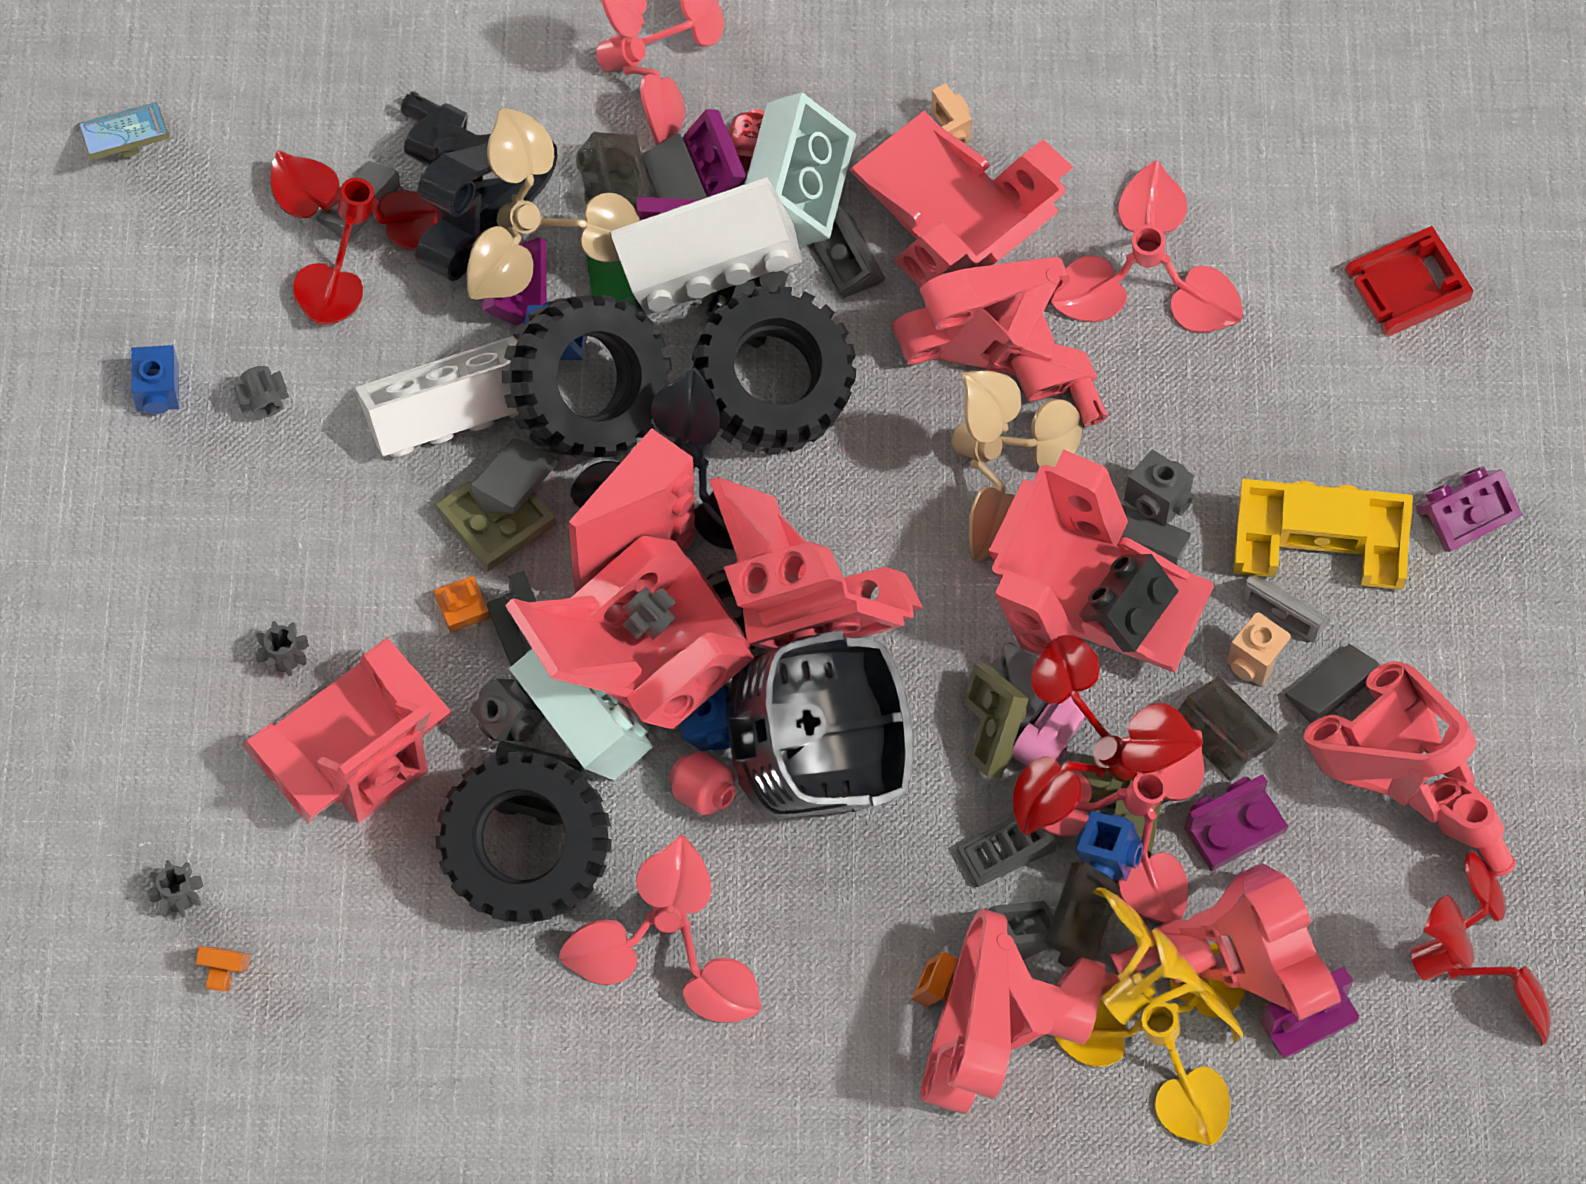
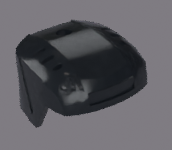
[726,630,913,818]

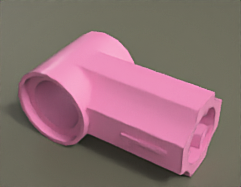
[1012,696,1090,766]

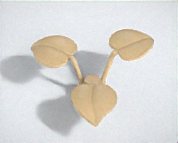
[467,108,640,300]
[952,370,1082,561]

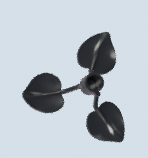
[570,368,735,550]

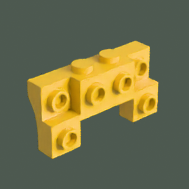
[1233,478,1413,590]

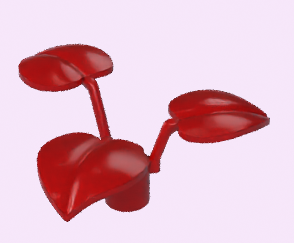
[270,150,437,325]
[1013,635,1203,836]
[1411,850,1550,1046]

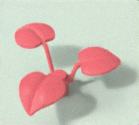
[596,0,724,146]
[1052,160,1243,333]
[1041,730,1204,924]
[559,835,762,1022]

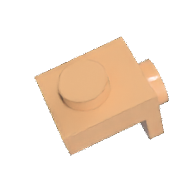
[931,83,972,144]
[1226,612,1291,687]

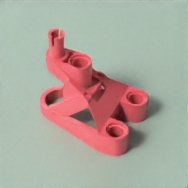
[891,257,1109,427]
[1303,661,1516,877]
[1109,863,1341,1021]
[920,909,1120,1114]

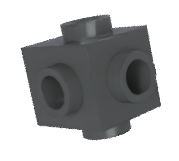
[1124,449,1194,527]
[470,678,545,741]

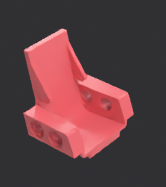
[850,111,1073,288]
[989,449,1214,673]
[709,477,923,650]
[505,536,754,729]
[242,638,452,824]

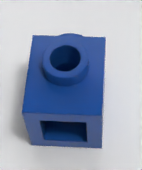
[131,345,180,414]

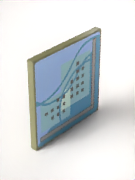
[78,102,170,160]

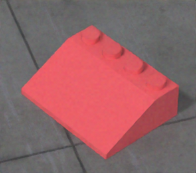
[569,428,696,594]

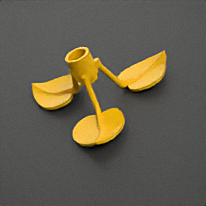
[1092,887,1244,1042]
[1053,941,1245,1146]

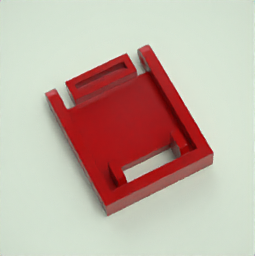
[1345,226,1474,337]

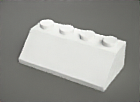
[611,177,802,315]
[355,336,519,457]

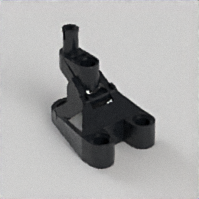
[400,91,558,281]

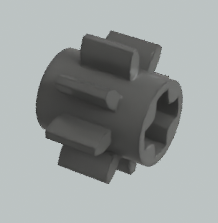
[234,366,289,418]
[623,587,676,640]
[254,621,309,677]
[147,860,204,918]

